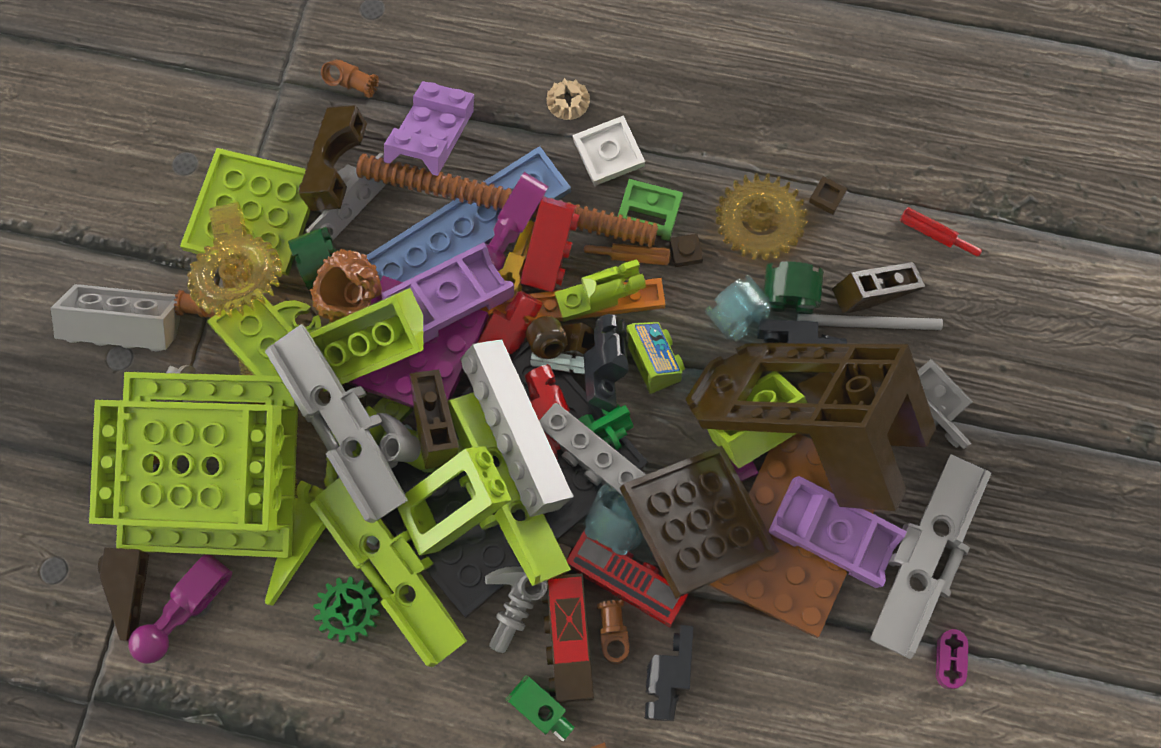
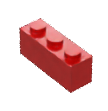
[520,197,580,292]

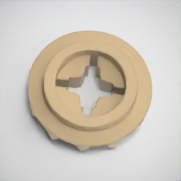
[547,78,590,120]

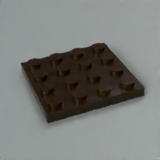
[619,446,779,599]

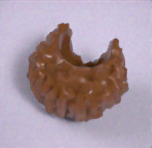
[310,249,382,322]

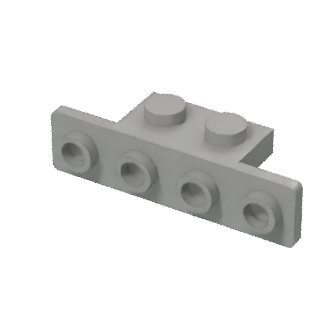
[306,153,386,241]
[918,359,973,449]
[539,403,646,496]

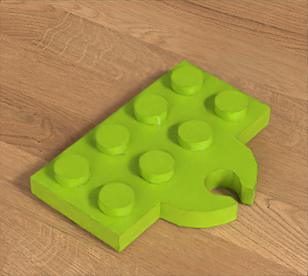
[208,285,321,376]

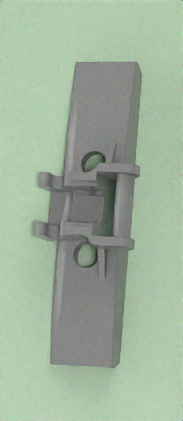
[265,324,408,523]
[870,454,991,659]

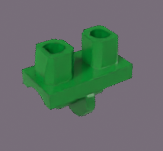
[578,404,634,451]

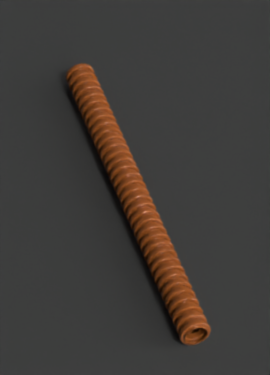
[356,153,658,248]

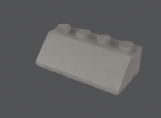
[51,284,180,351]

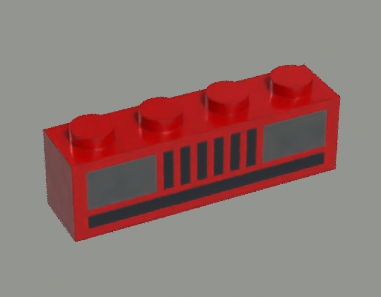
[566,531,689,628]

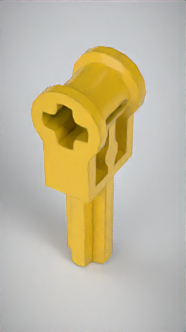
[498,221,535,296]

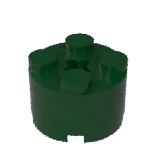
[288,227,337,291]
[763,261,824,314]

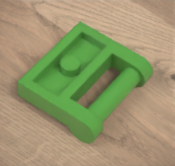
[617,179,683,241]

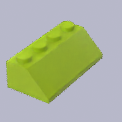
[309,288,423,392]

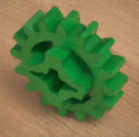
[313,576,381,644]

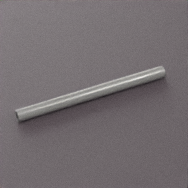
[797,314,943,330]

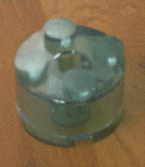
[705,275,772,342]
[585,484,644,555]

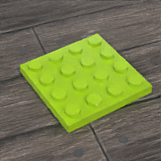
[180,148,311,276]

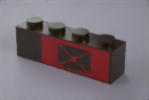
[542,573,594,703]

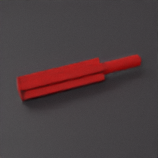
[900,207,982,257]

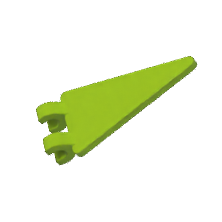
[265,481,326,606]

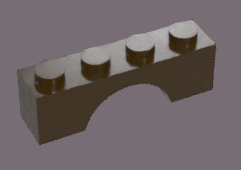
[298,105,367,211]

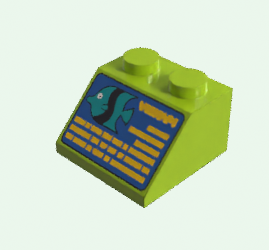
[627,322,685,394]

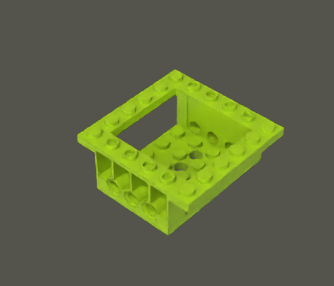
[89,372,298,558]

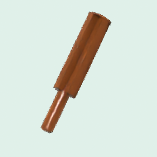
[584,243,670,266]

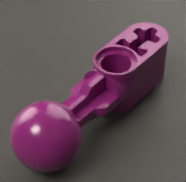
[485,172,549,271]
[128,554,232,664]

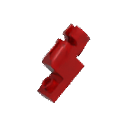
[477,291,543,354]
[525,364,570,460]

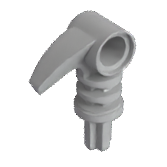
[376,413,421,469]
[485,567,547,653]

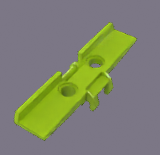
[447,392,571,586]
[310,477,467,667]

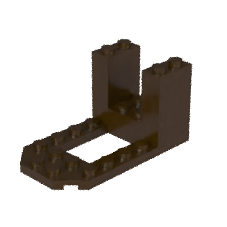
[685,343,936,512]

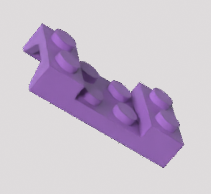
[384,81,474,176]
[382,242,514,344]
[768,476,907,588]

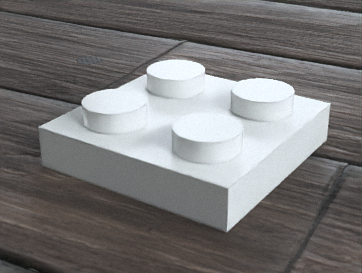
[573,115,645,186]

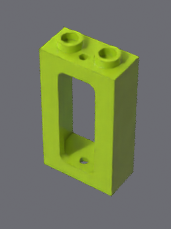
[397,446,511,555]

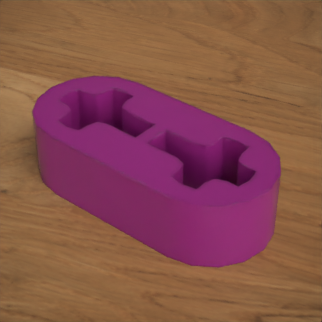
[936,629,968,690]

